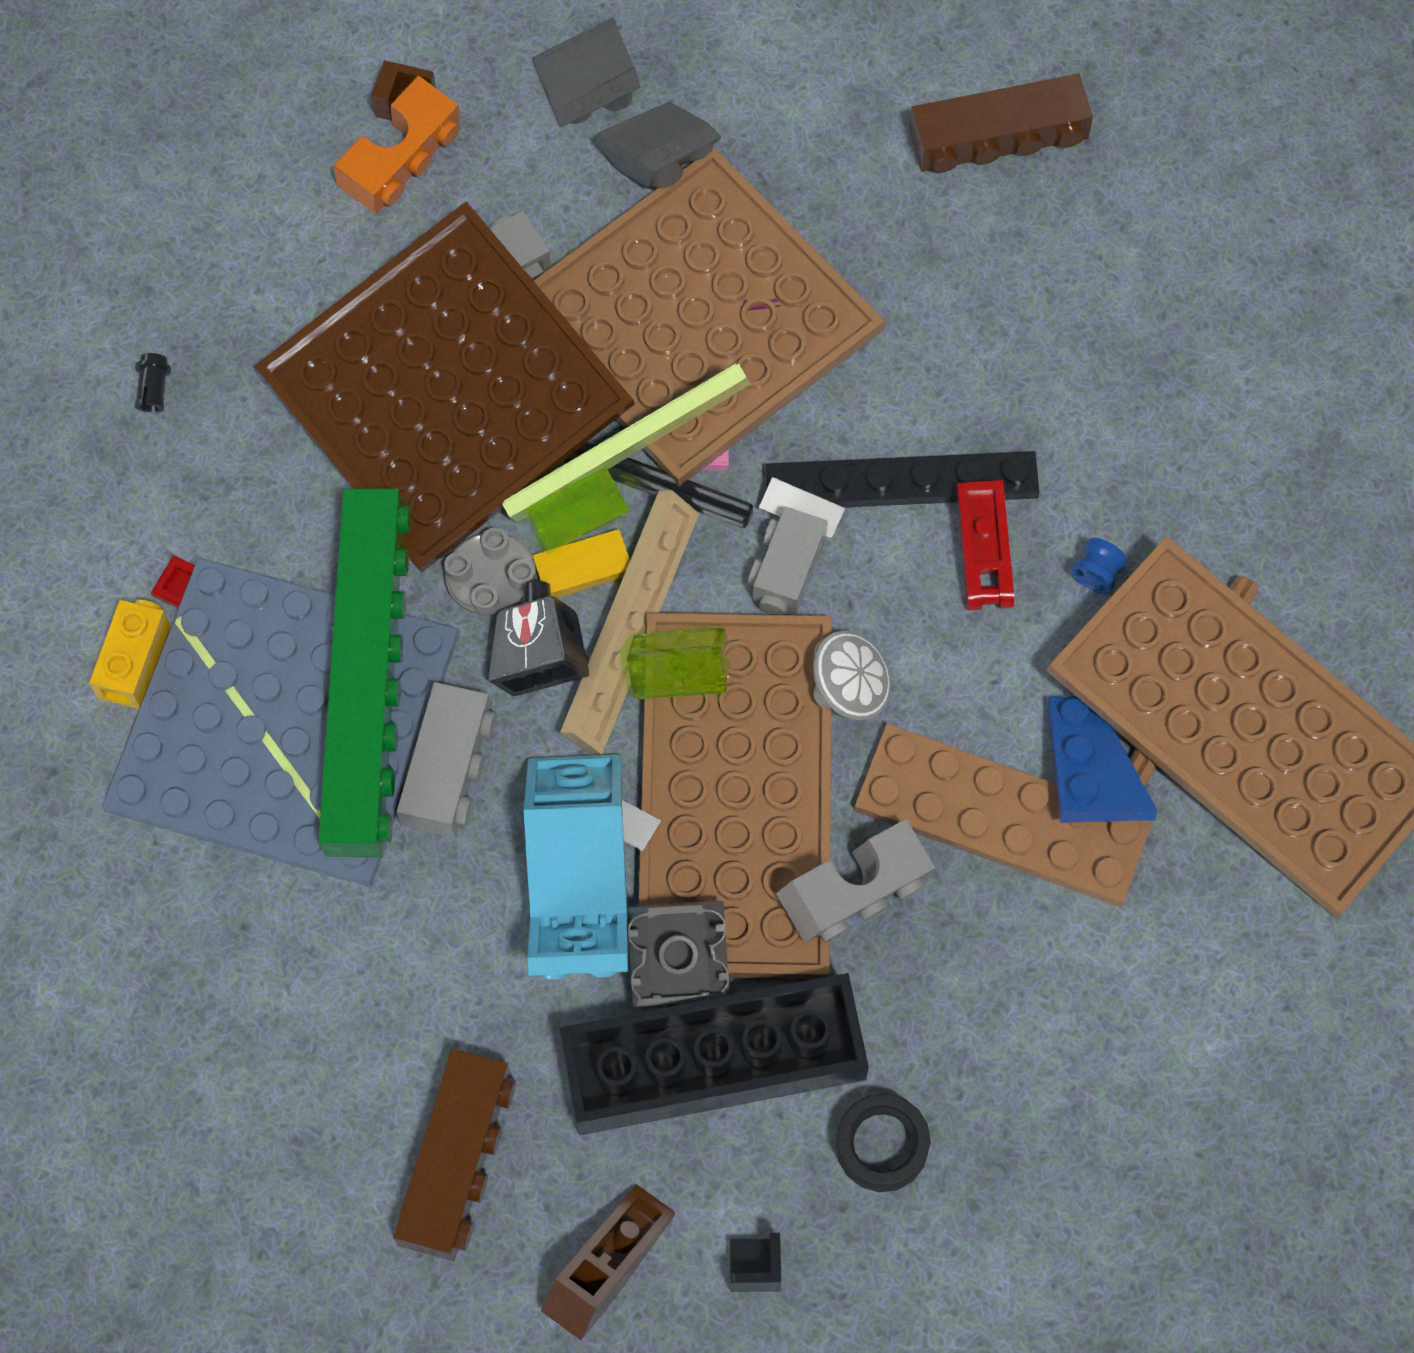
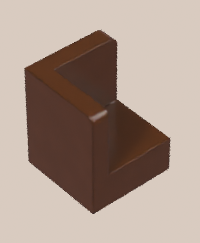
[371,60,436,121]

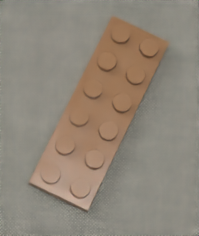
[854,723,1152,908]

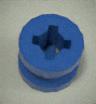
[1070,538,1128,594]

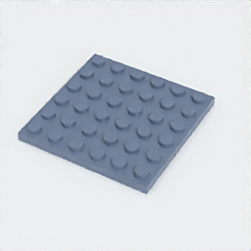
[102,558,459,888]

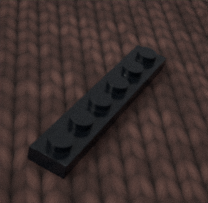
[765,451,1040,508]

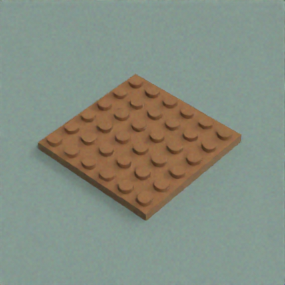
[533,147,885,487]

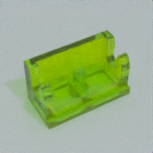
[524,467,630,554]
[627,628,730,700]

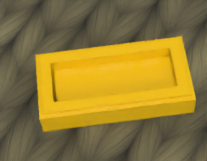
[532,529,630,598]

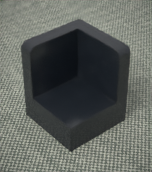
[730,1232,781,1292]

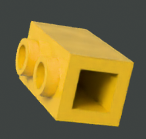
[89,599,171,709]

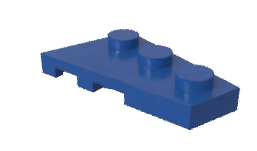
[1048,696,1157,823]

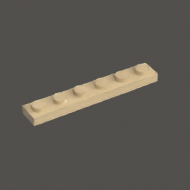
[560,490,699,755]

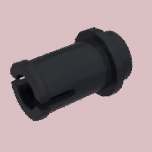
[135,353,171,412]

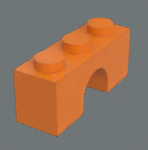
[334,75,460,214]

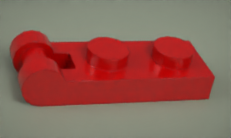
[956,480,1014,611]

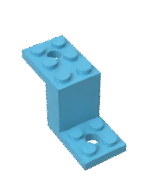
[524,754,628,980]

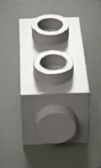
[748,506,828,615]

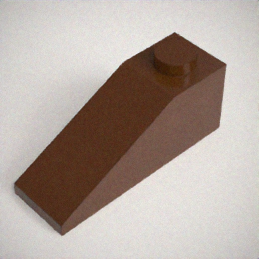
[541,1185,675,1340]

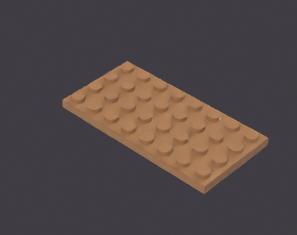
[1046,536,1414,918]
[639,613,832,979]

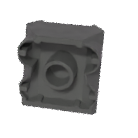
[532,18,640,127]
[596,101,721,188]
[627,900,730,1007]

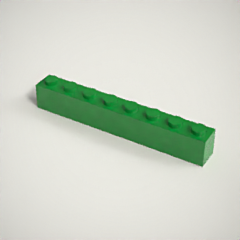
[319,489,411,858]

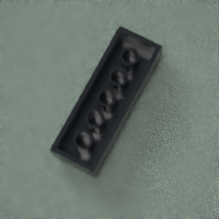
[559,973,869,1136]

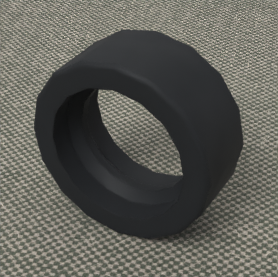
[836,1093,931,1193]

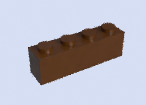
[909,73,1093,172]
[393,1048,516,1261]

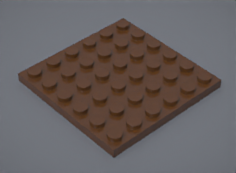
[255,201,635,572]

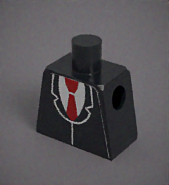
[489,581,589,696]

